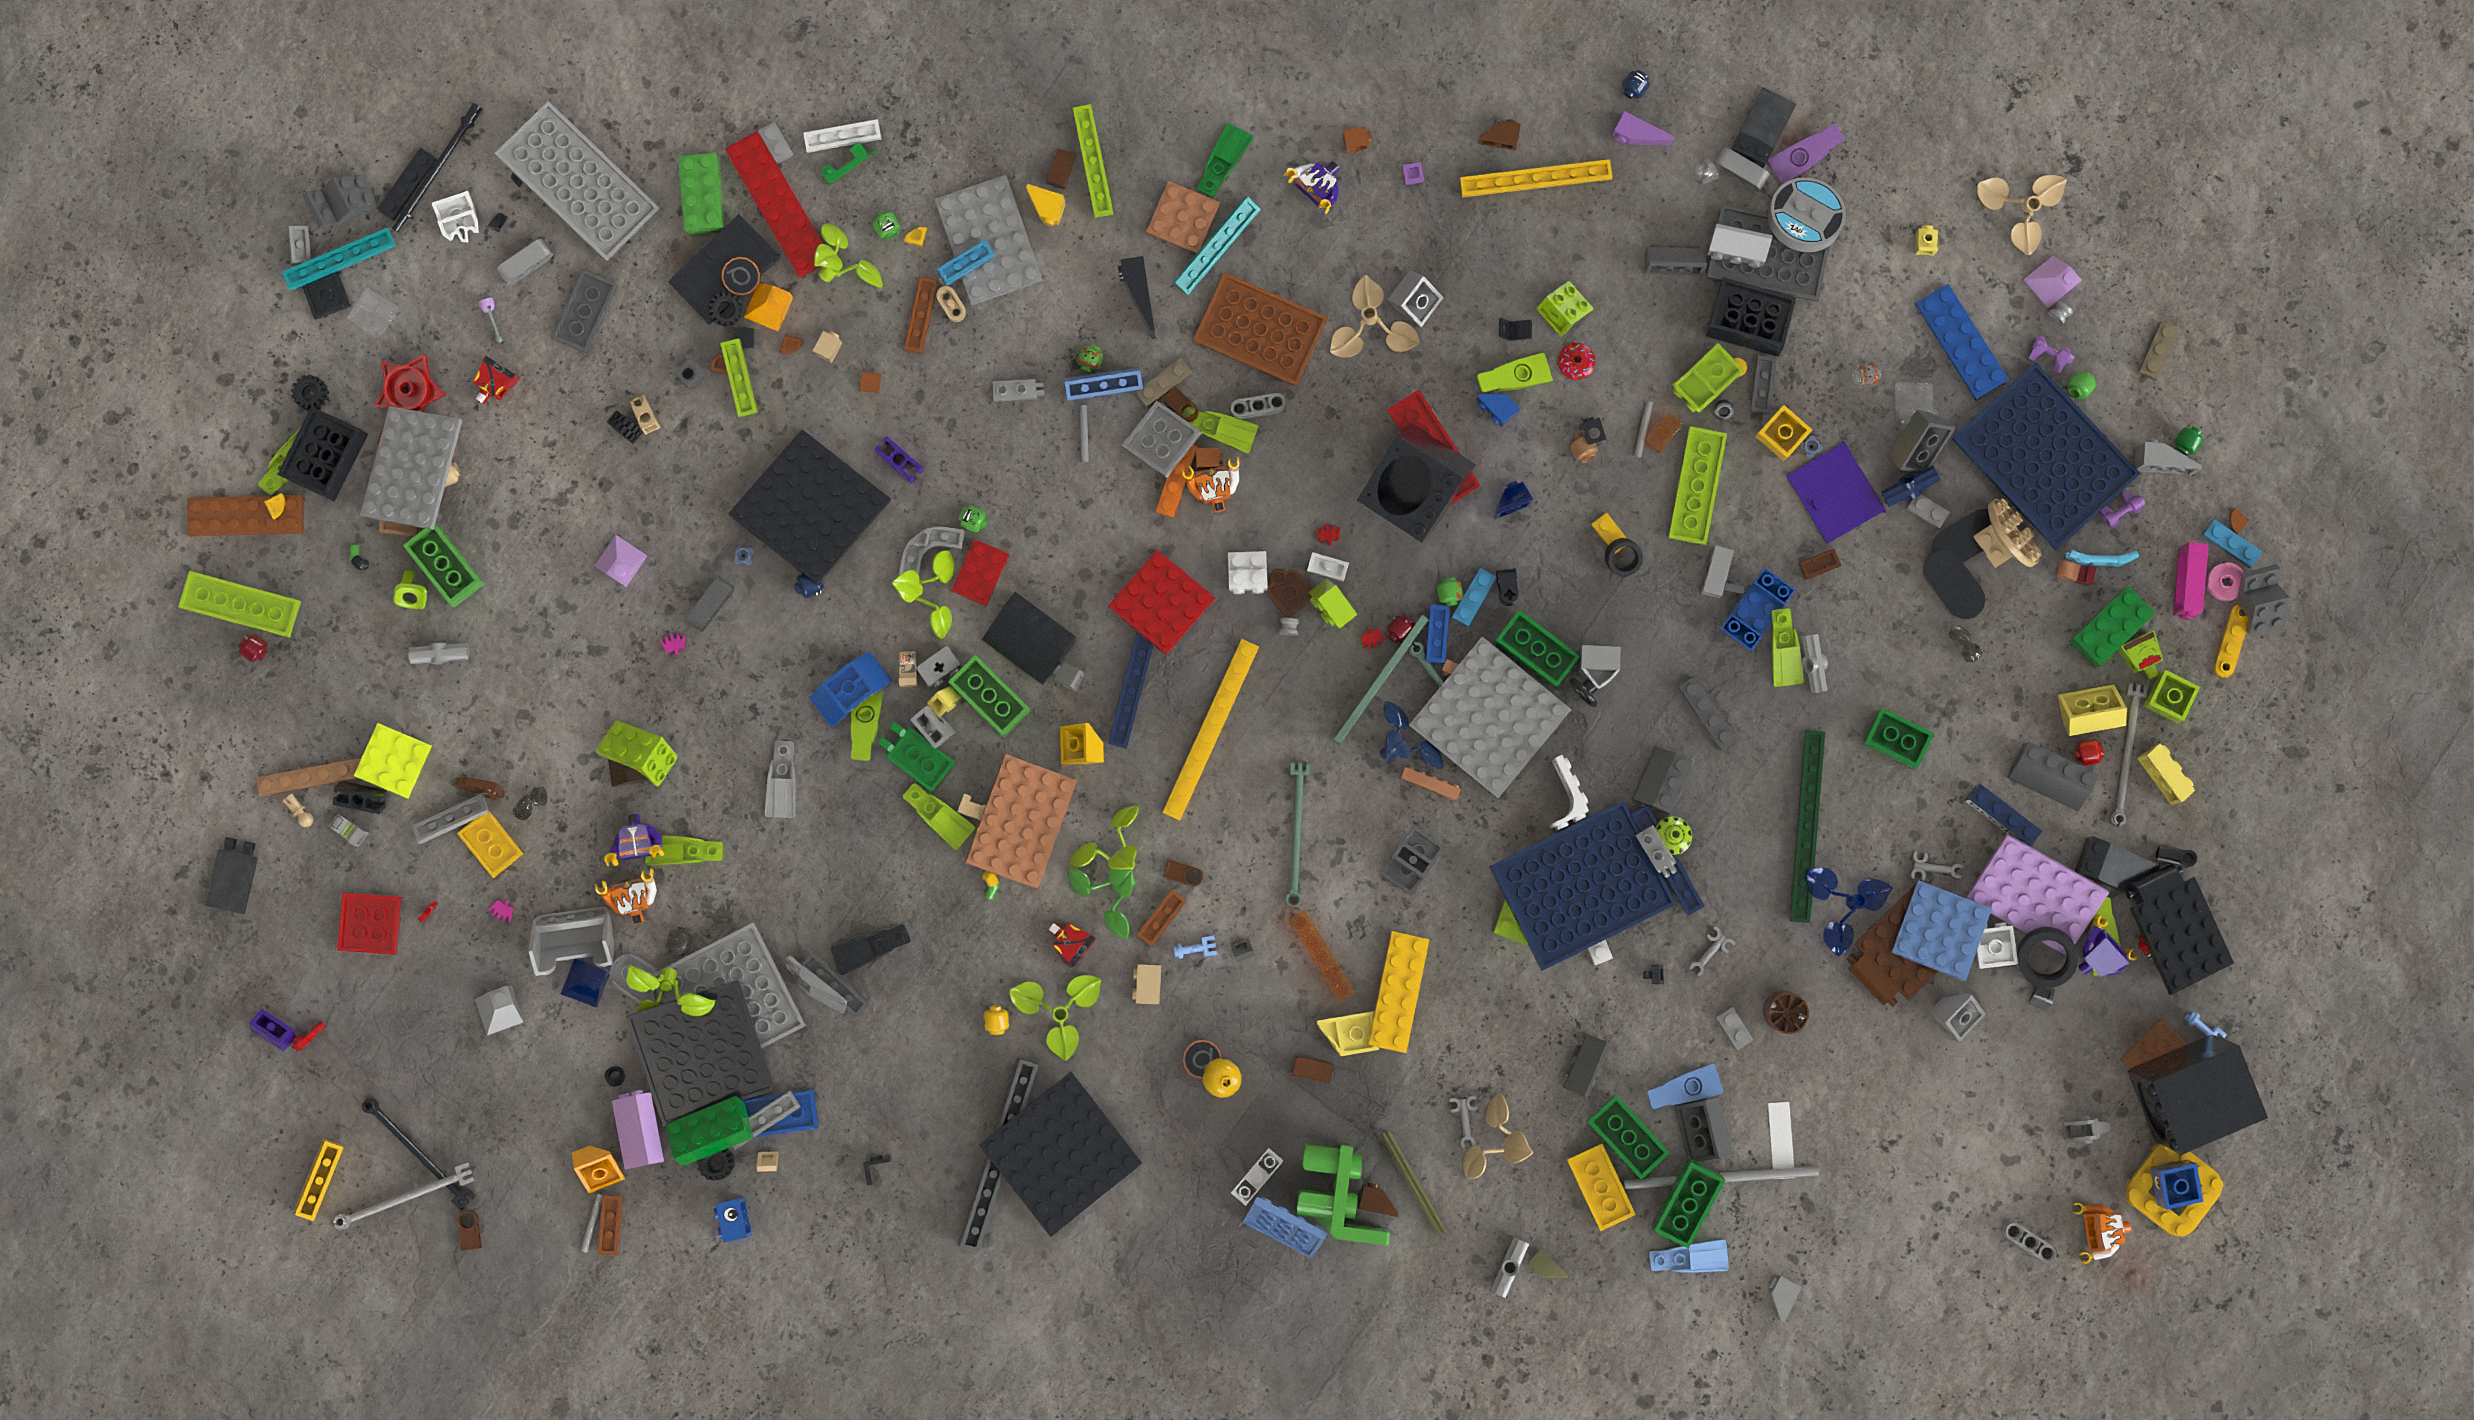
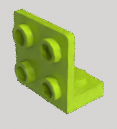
[1536,281,1593,337]

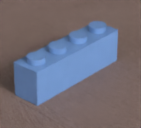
[1064,367,1143,400]

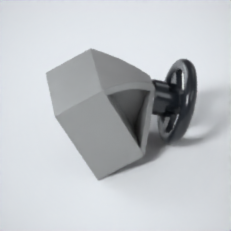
[1569,645,1621,708]

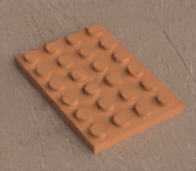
[965,754,1077,889]

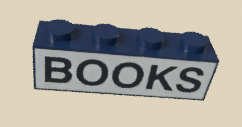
[1964,784,2042,847]

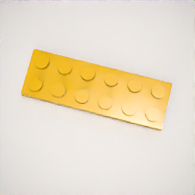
[1368,931,1430,1053]

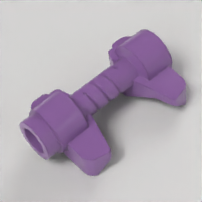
[2029,336,2075,373]
[2099,491,2145,527]

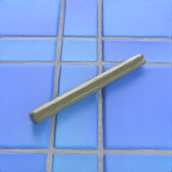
[1381,1130,1446,1235]

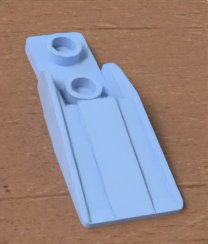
[1649,1239,1729,1272]

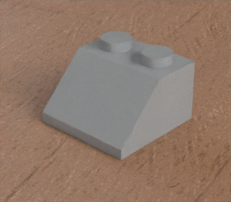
[1388,270,1443,327]

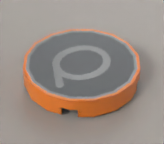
[722,257,760,295]
[1183,1040,1222,1079]

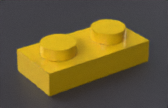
[1591,513,1626,555]

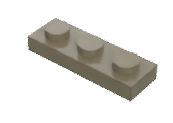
[2138,321,2179,381]
[1136,358,1193,408]

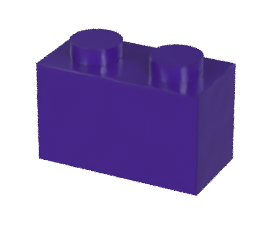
[249,1008,296,1052]

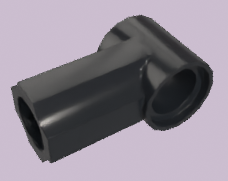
[2155,845,2197,868]

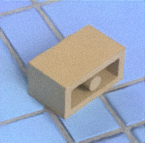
[1132,964,1161,1005]

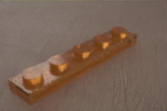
[1289,910,1355,1002]

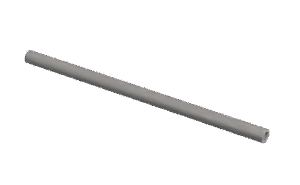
[1623,1166,1819,1190]

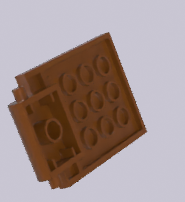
[1847,880,1939,1007]

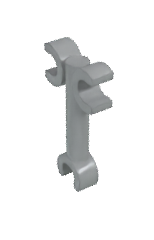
[1910,852,1962,880]
[1689,927,1735,977]
[1449,1096,1478,1148]

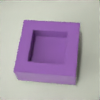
[1402,162,1424,185]

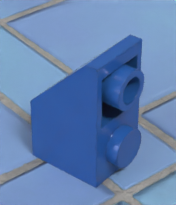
[1476,394,1520,427]

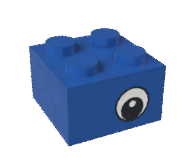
[2150,1159,2203,1210]
[714,1197,752,1243]

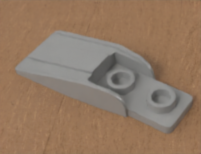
[764,741,796,818]
[785,955,847,1014]

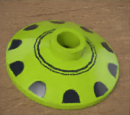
[1655,816,1692,855]

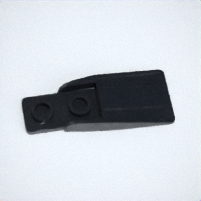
[831,925,910,975]

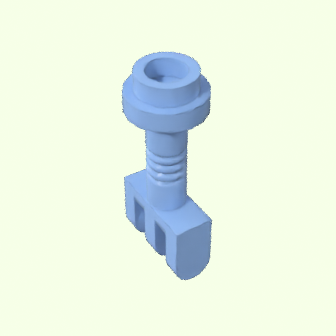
[1173,936,1217,959]
[2185,1011,2227,1038]

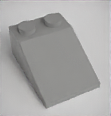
[2134,439,2202,476]

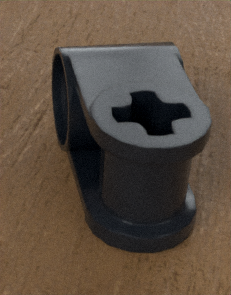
[1496,568,1518,606]

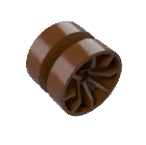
[1763,990,1809,1034]

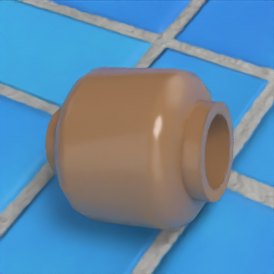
[1570,433,1598,463]

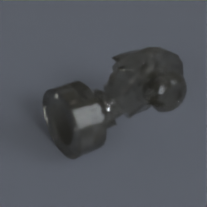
[1949,625,1982,662]
[513,787,547,821]

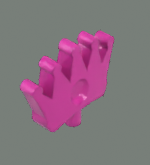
[660,633,686,655]
[488,899,514,922]

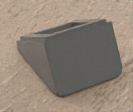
[2029,985,2055,1011]

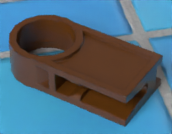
[1162,386,1199,422]
[1163,859,1203,887]
[457,1210,482,1251]

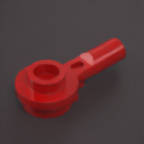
[291,1021,326,1052]

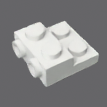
[1228,551,1267,594]
[1976,923,2018,969]

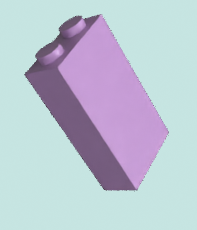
[612,1090,664,1170]

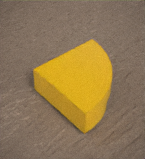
[904,227,927,247]
[264,493,285,519]

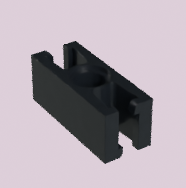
[333,781,388,814]

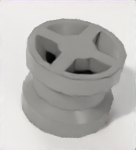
[2048,301,2073,325]
[1279,618,1299,636]

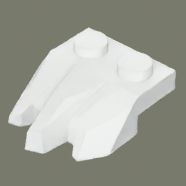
[432,191,479,242]

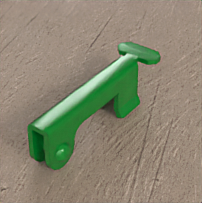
[822,142,878,185]

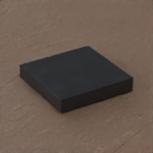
[302,271,351,320]

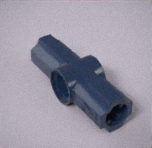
[1881,465,1940,507]

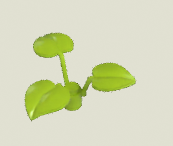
[814,223,883,288]
[891,550,955,640]
[1069,805,1139,870]
[626,965,715,1016]
[1010,975,1101,1061]

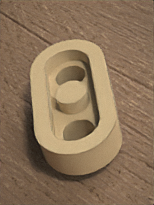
[937,286,966,322]

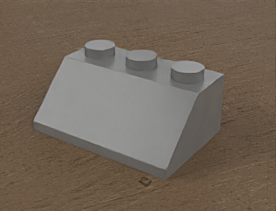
[1707,224,1773,268]

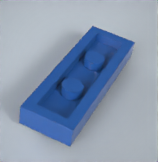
[1425,605,1450,664]

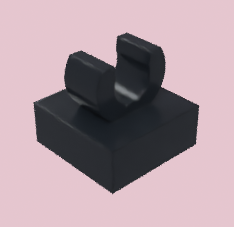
[1643,965,1664,985]

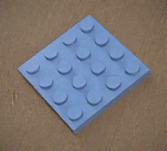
[1891,880,1992,981]
[1242,1197,1328,1258]

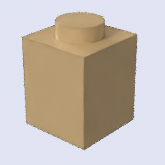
[813,331,842,363]

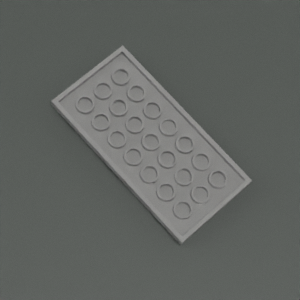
[494,101,660,262]

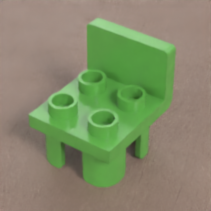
[1296,1143,1390,1246]

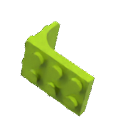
[1672,343,1745,413]
[595,720,677,787]

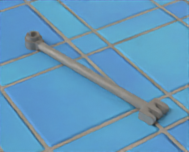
[2109,682,2148,827]
[333,1163,475,1230]

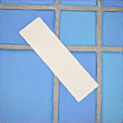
[1768,1102,1795,1179]

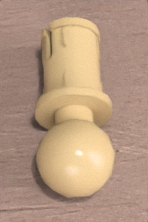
[283,794,314,827]

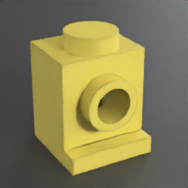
[1915,225,1938,256]
[927,686,960,718]

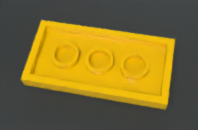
[1567,1143,1636,1231]

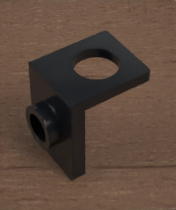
[1499,318,1532,341]
[1579,417,1606,445]
[863,1155,892,1186]

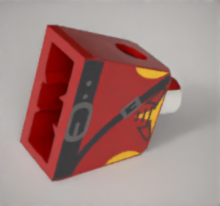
[473,356,520,405]
[1048,922,1096,967]

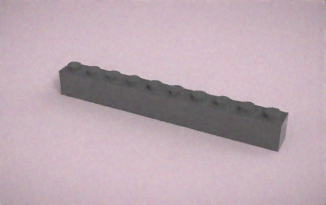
[958,1057,1038,1253]

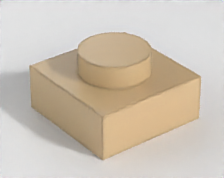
[757,1151,779,1172]

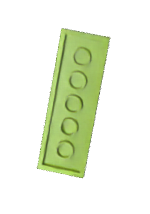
[1668,426,1727,546]
[178,571,301,638]

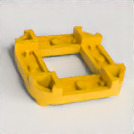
[2125,1144,2223,1236]

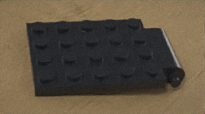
[2126,864,2234,995]

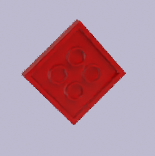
[337,893,402,955]

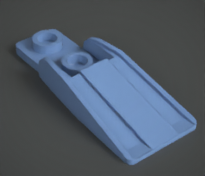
[1646,1064,1723,1109]

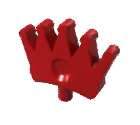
[1315,524,1341,546]
[1361,628,1386,649]
[418,901,438,923]

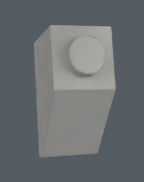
[1054,662,1085,692]
[1769,1275,1802,1322]

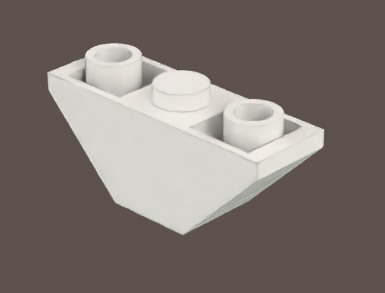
[1231,1148,1283,1206]

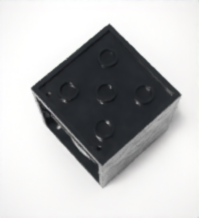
[1357,423,1476,543]
[2127,1034,2268,1155]

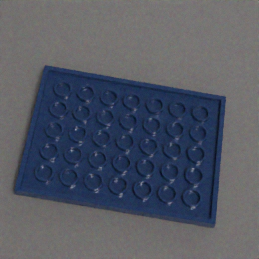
[1951,362,2141,550]
[1489,801,1676,971]

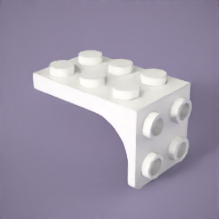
[1549,755,1589,831]

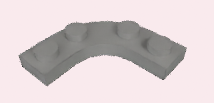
[899,526,965,576]

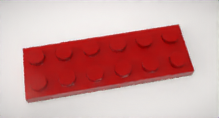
[1387,389,1480,504]

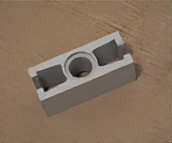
[1701,546,1734,599]

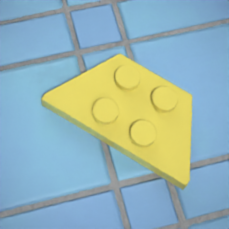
[1316,1011,1379,1056]

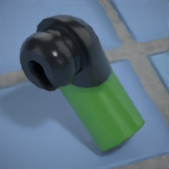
[349,545,369,570]

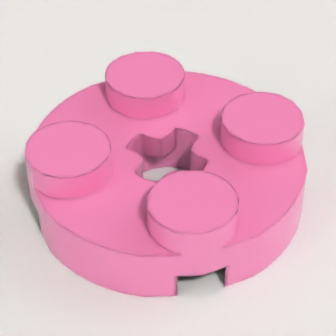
[2206,563,2244,601]

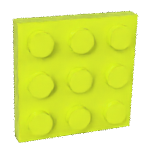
[354,723,432,799]

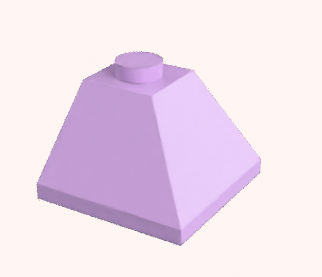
[2023,256,2082,309]
[595,535,647,587]

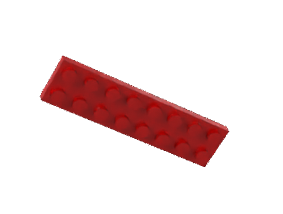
[725,131,823,279]

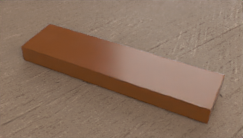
[904,276,939,354]

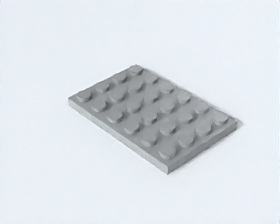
[935,175,1043,306]
[360,406,462,530]

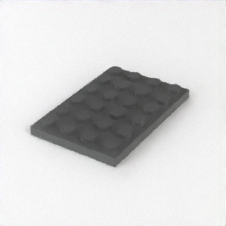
[1706,204,1830,302]

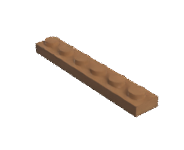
[256,758,362,797]

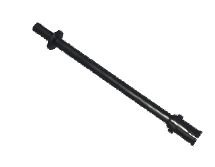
[392,103,483,233]

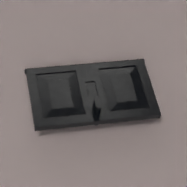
[668,214,781,325]

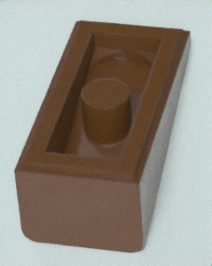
[1047,148,1076,189]
[1292,1056,1334,1083]

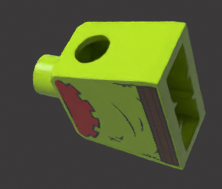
[2117,631,2163,680]

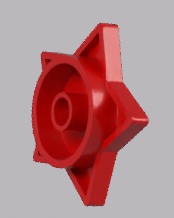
[375,354,446,412]

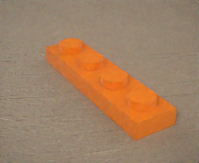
[1156,445,1198,518]

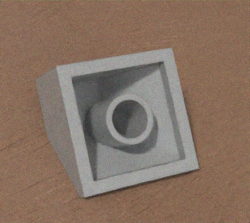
[475,985,524,1036]
[1930,993,1986,1042]

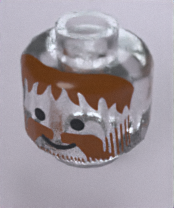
[1852,362,1882,389]

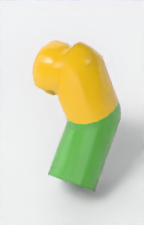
[983,871,999,900]

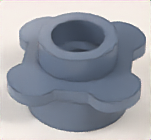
[1800,436,1823,458]
[733,546,754,566]

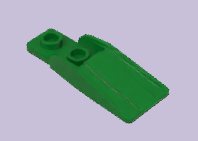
[1197,123,1253,198]

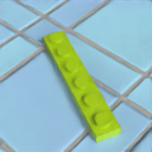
[1073,104,1113,218]

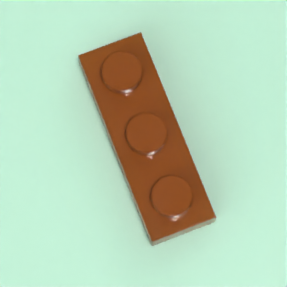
[1137,889,1187,947]
[598,1195,623,1255]

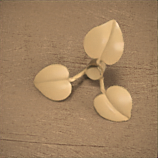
[1977,175,2067,255]
[1330,275,1419,358]
[1463,1093,1533,1179]

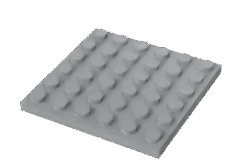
[1409,637,1572,798]
[651,922,806,1048]

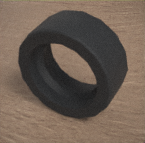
[1605,538,1643,576]

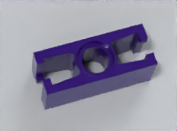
[874,436,924,484]

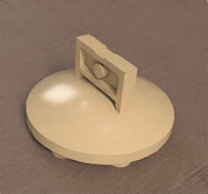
[1973,499,2042,568]

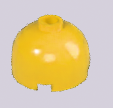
[1202,1058,1242,1098]

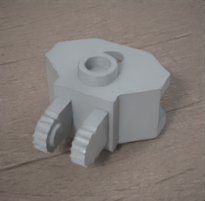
[2064,1115,2111,1144]

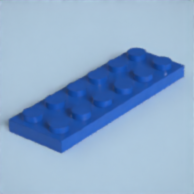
[1915,284,2009,400]

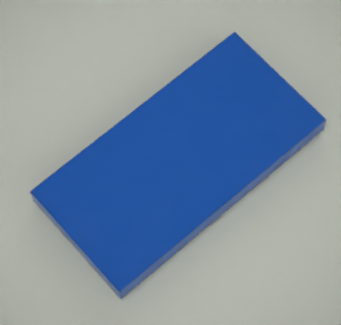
[743,1090,819,1137]

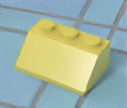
[2058,684,2127,736]
[2137,743,2195,805]

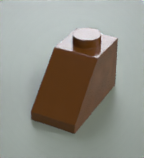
[1478,119,1521,151]
[1359,1182,1398,1217]

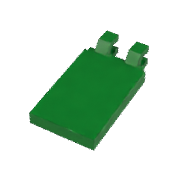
[878,722,956,792]

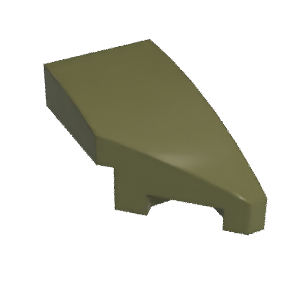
[1528,1249,1569,1279]

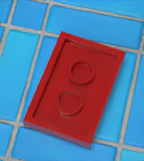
[951,539,1010,607]

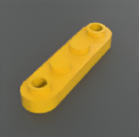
[2213,604,2248,678]

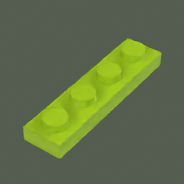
[720,338,758,417]

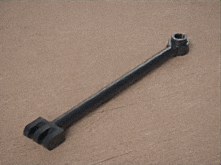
[362,1098,475,1210]

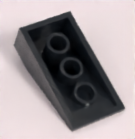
[1731,87,1796,168]
[1118,256,1156,339]
[2075,836,2160,893]

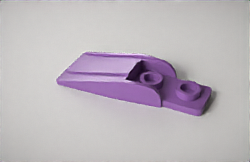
[1768,124,1845,185]

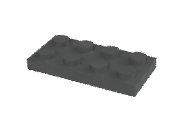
[552,269,618,354]

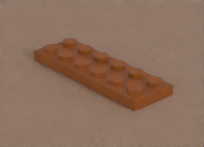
[187,495,304,537]

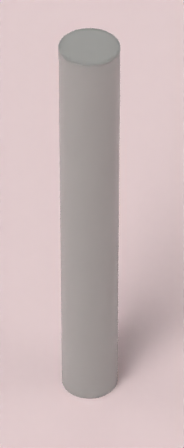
[1634,401,1653,458]
[1080,405,1089,463]
[580,1193,603,1252]

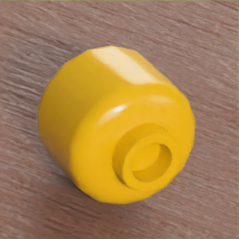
[983,1005,1009,1035]

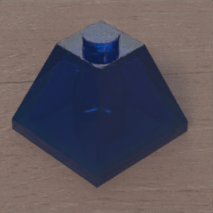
[1493,481,1533,520]
[561,958,610,1008]

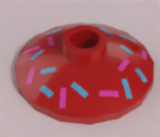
[1558,343,1595,380]

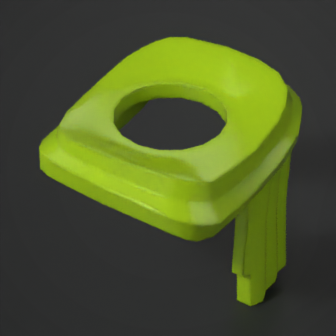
[393,570,427,609]

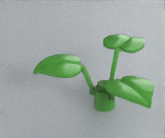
[1067,868,1136,939]

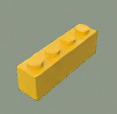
[293,1138,344,1221]

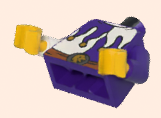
[1283,161,1340,214]

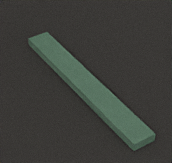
[1333,615,1428,745]

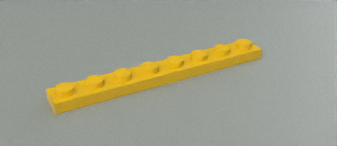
[1460,159,1613,198]

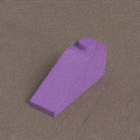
[1612,111,1675,145]

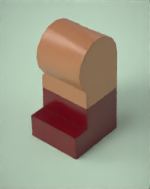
[2056,561,2097,586]

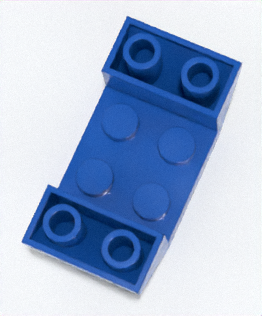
[1720,568,1796,652]
[809,651,893,728]

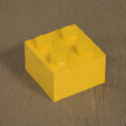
[1755,405,1812,462]

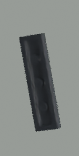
[377,148,437,221]

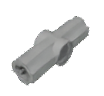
[1802,634,1828,693]
[408,643,470,664]
[1490,1237,1529,1298]

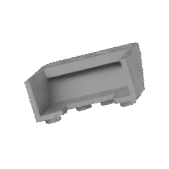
[528,907,615,976]

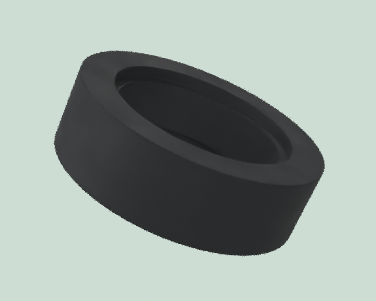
[2017,927,2078,988]

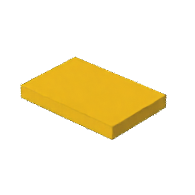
[457,811,524,878]

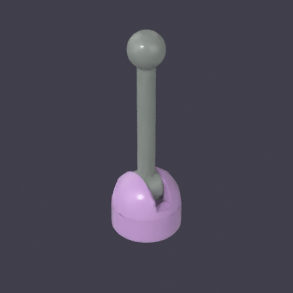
[478,298,503,343]

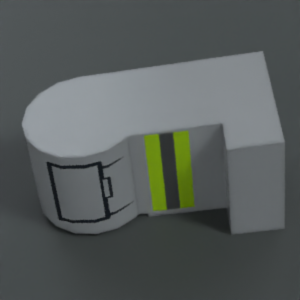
[329,813,369,847]

